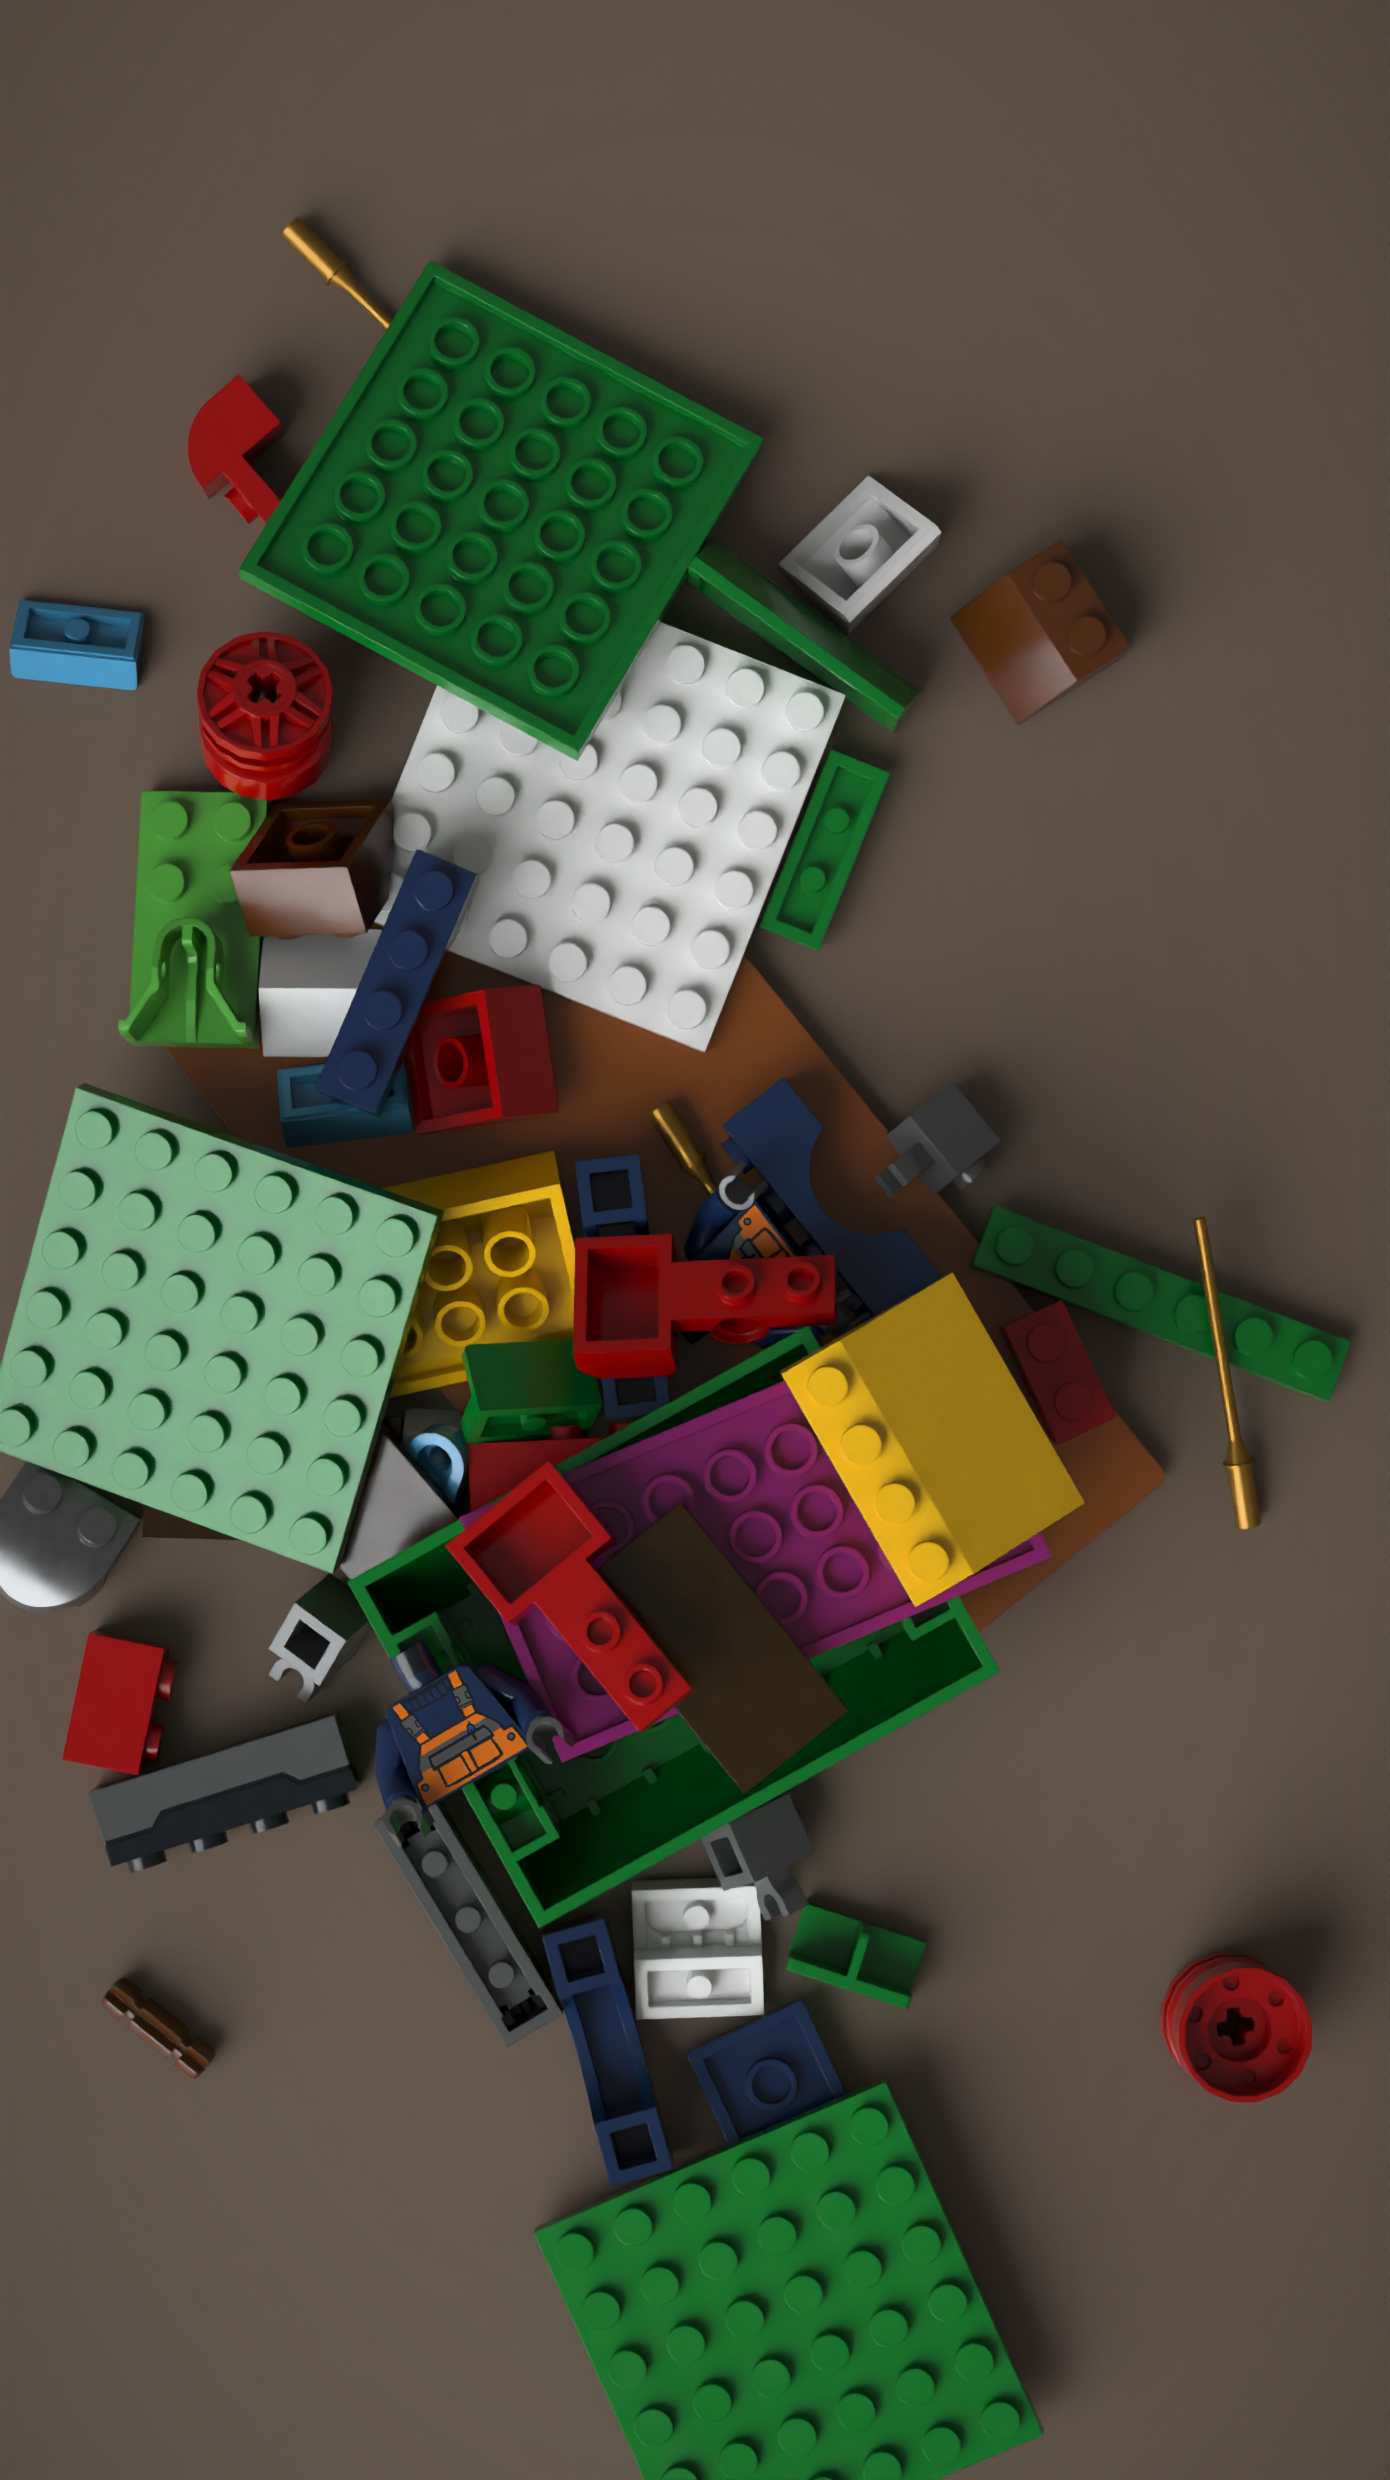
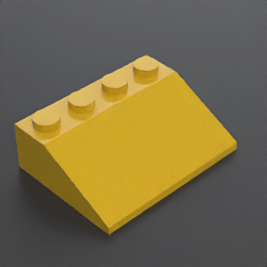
[382,1150,575,1398]
[780,1272,1085,1607]

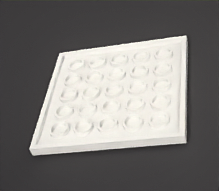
[374,622,846,1053]

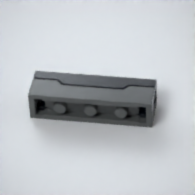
[88,1711,361,1873]
[374,1799,563,2048]

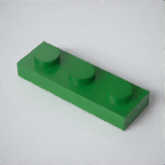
[759,749,890,952]

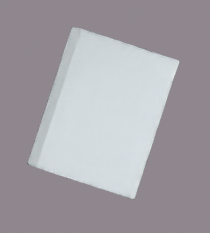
[779,475,942,635]
[258,929,382,1058]

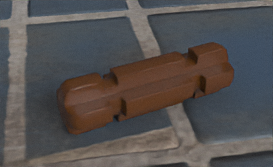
[101,1977,215,2079]

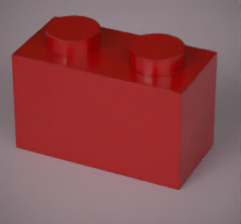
[999,1300,1117,1444]
[62,1630,178,1775]

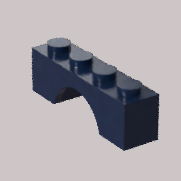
[315,849,480,1118]
[721,1077,943,1323]
[575,1154,670,1420]
[542,1911,673,2187]

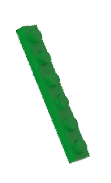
[970,1205,1351,1403]

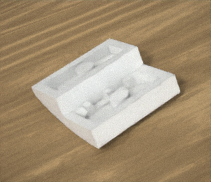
[632,1878,764,2020]

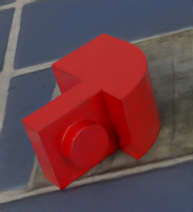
[188,374,286,526]

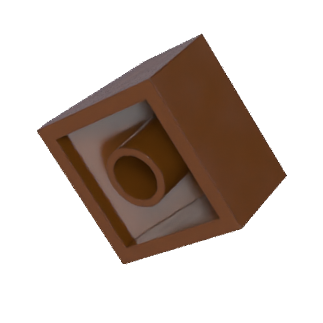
[950,539,1131,725]
[230,799,394,940]

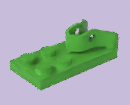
[118,791,272,1049]

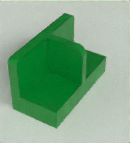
[460,1339,603,1445]
[785,1902,927,2010]

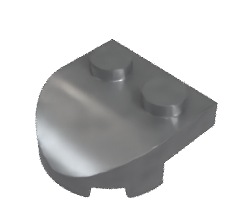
[0,1461,140,1614]

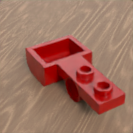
[573,1233,837,1379]
[445,1460,694,1733]

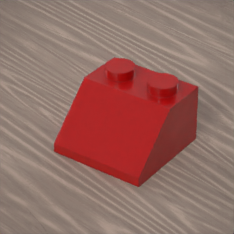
[405,985,559,1135]

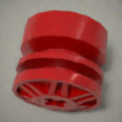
[196,631,334,801]
[1161,1952,1312,2102]

